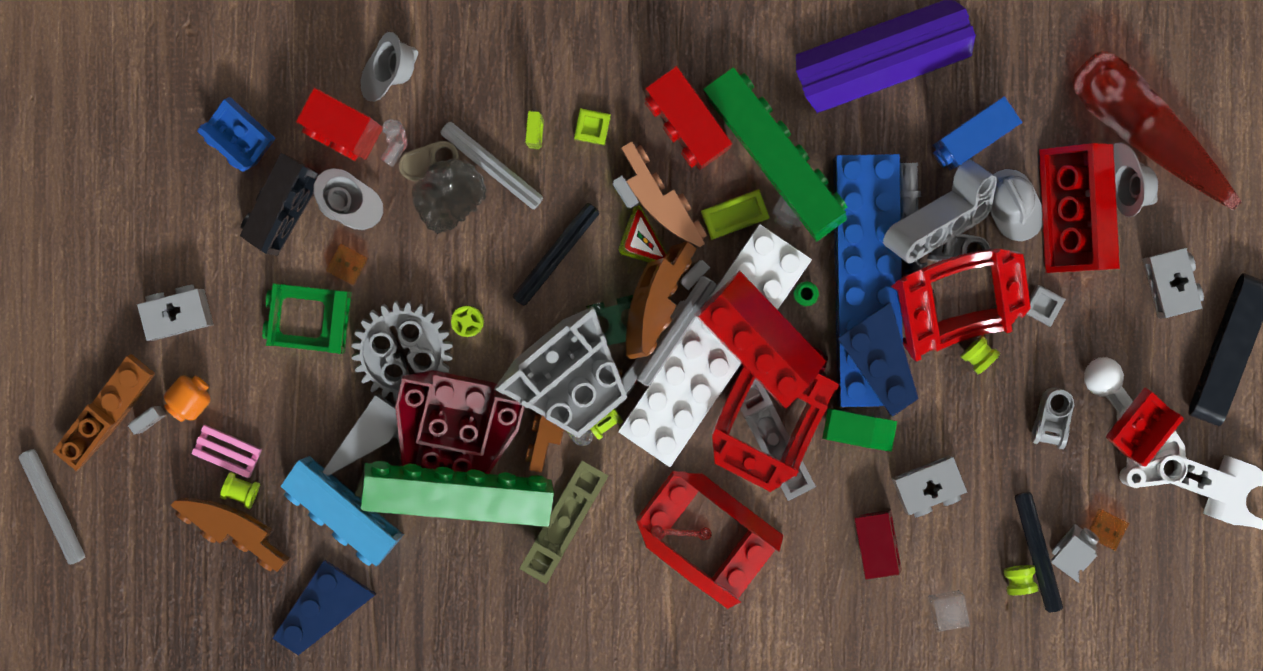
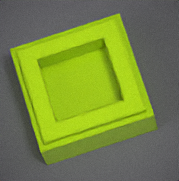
[574,108,611,146]

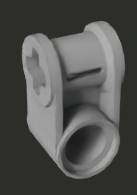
[927,234,990,262]
[1031,387,1074,450]

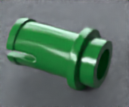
[794,281,819,306]

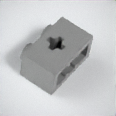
[1142,248,1204,318]
[137,285,214,341]
[892,455,967,518]

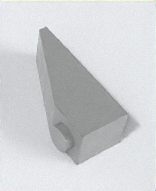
[322,394,399,476]

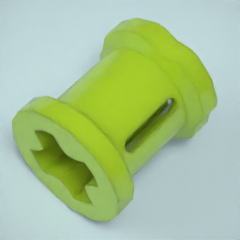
[590,409,624,440]
[220,472,260,509]

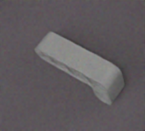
[883,160,997,263]

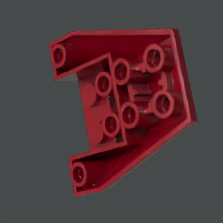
[395,370,525,474]

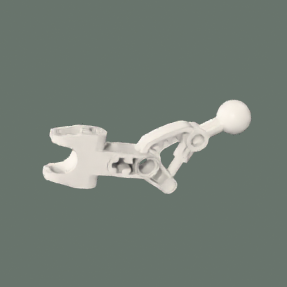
[1084,357,1263,530]

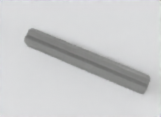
[440,122,543,209]
[635,276,717,386]
[19,449,85,565]

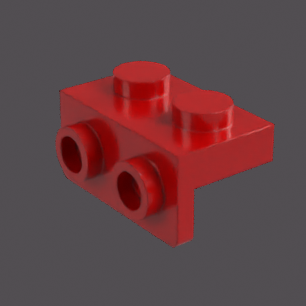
[1105,387,1184,467]

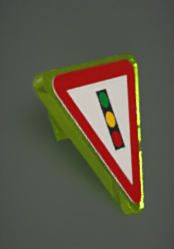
[618,205,666,262]

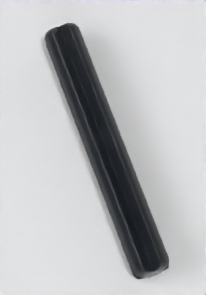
[513,203,600,306]
[1015,492,1063,613]

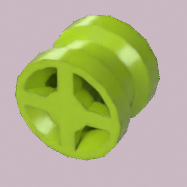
[451,306,484,337]
[960,335,1000,374]
[1004,565,1038,595]

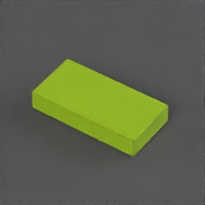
[525,111,544,149]
[701,189,770,240]

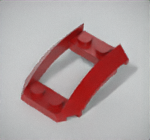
[891,249,1031,362]
[712,366,840,492]
[635,471,784,609]

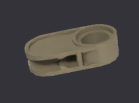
[399,141,460,182]

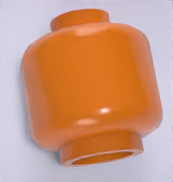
[164,375,211,422]

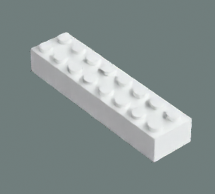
[618,224,812,467]

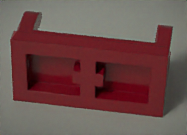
[855,509,902,580]

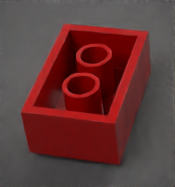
[644,66,732,170]
[296,88,384,161]

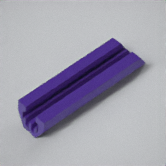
[796,0,976,113]

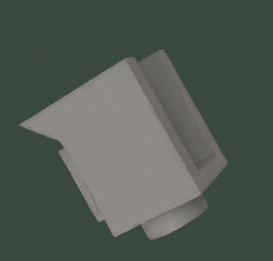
[1051,524,1099,583]

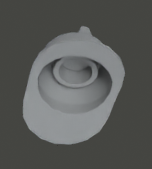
[361,32,418,102]
[1113,142,1158,217]
[313,168,383,230]
[990,169,1043,241]

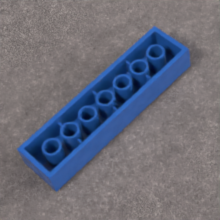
[833,154,903,407]

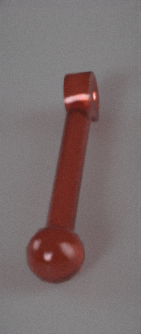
[651,525,712,541]

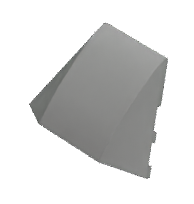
[495,307,628,438]

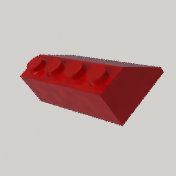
[1039,143,1120,273]
[694,270,826,408]

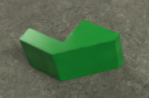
[822,408,897,452]

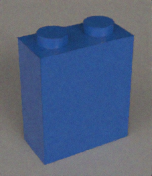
[933,96,1023,170]

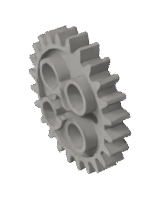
[351,300,453,401]

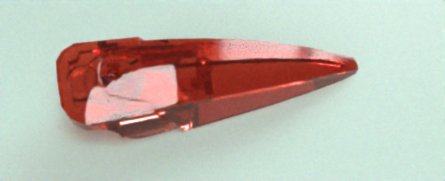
[1072,51,1242,210]

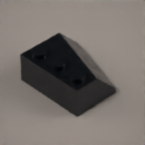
[240,152,320,256]

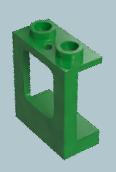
[262,284,352,354]

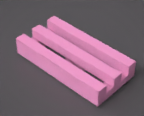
[191,425,262,478]

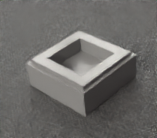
[612,176,639,209]
[680,260,710,290]
[1026,284,1066,327]
[128,406,167,435]

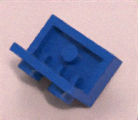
[197,97,276,172]

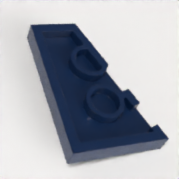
[837,302,919,417]
[272,560,376,655]

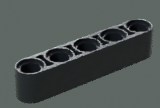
[1188,273,1263,427]

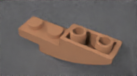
[621,142,707,248]

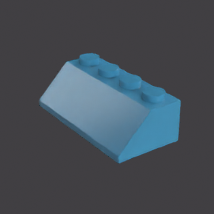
[280,456,404,567]

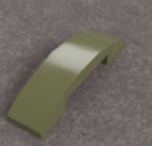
[519,461,608,584]

